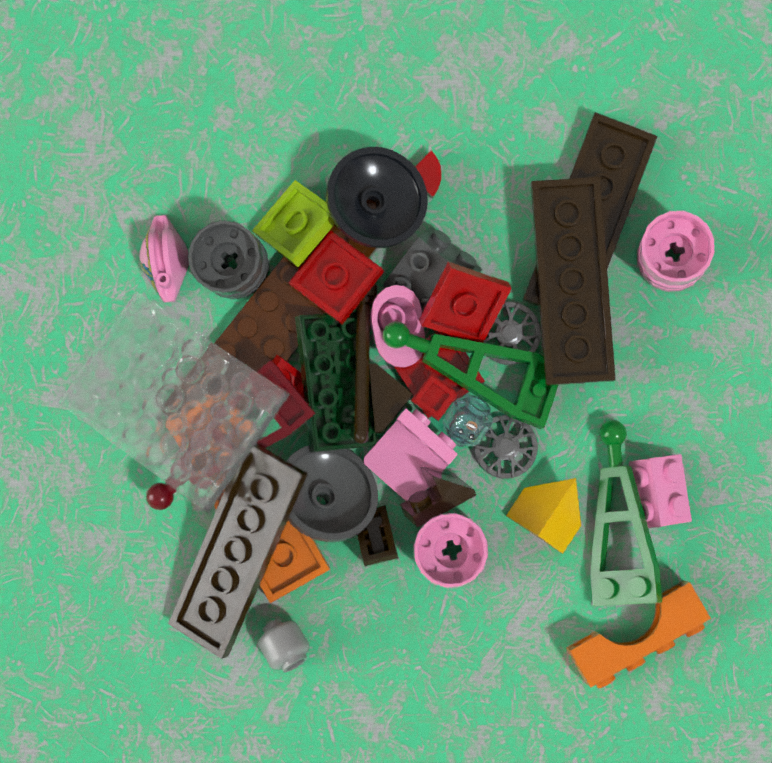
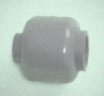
[258,619,309,673]

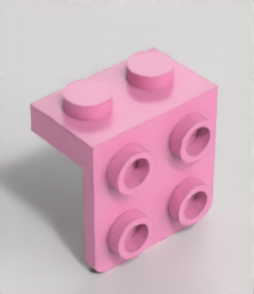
[364,408,458,501]

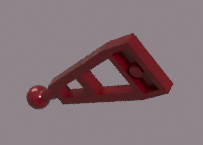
[146,360,316,510]

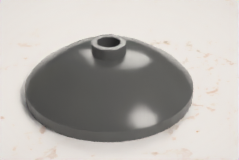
[287,445,378,542]

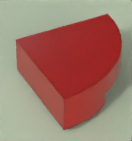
[415,151,442,199]

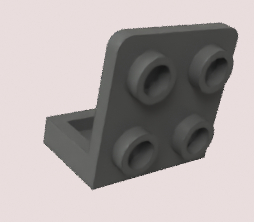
[384,227,483,312]

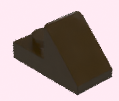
[400,466,476,528]

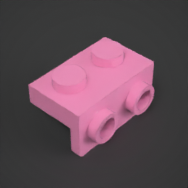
[629,454,692,528]

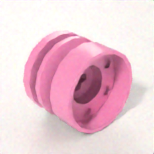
[637,211,715,292]
[414,514,488,587]

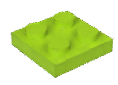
[252,180,335,267]

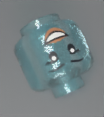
[442,395,493,447]

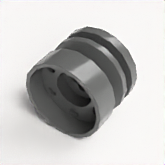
[188,220,269,300]

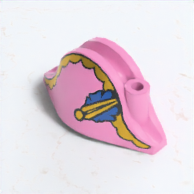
[139,215,189,303]

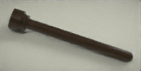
[354,284,377,444]

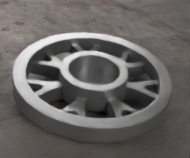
[483,302,541,365]
[474,415,538,479]

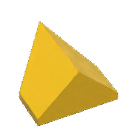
[506,478,581,554]

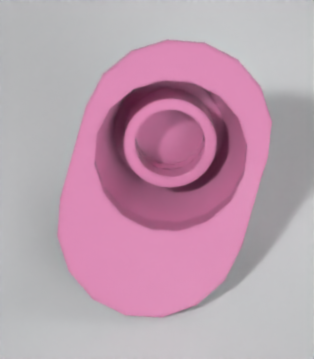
[370,285,425,367]

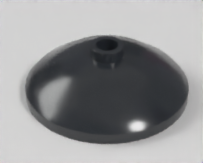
[326,147,428,248]

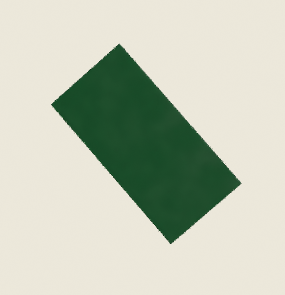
[295,312,377,453]

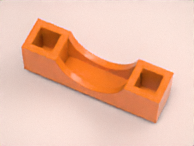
[566,580,711,689]

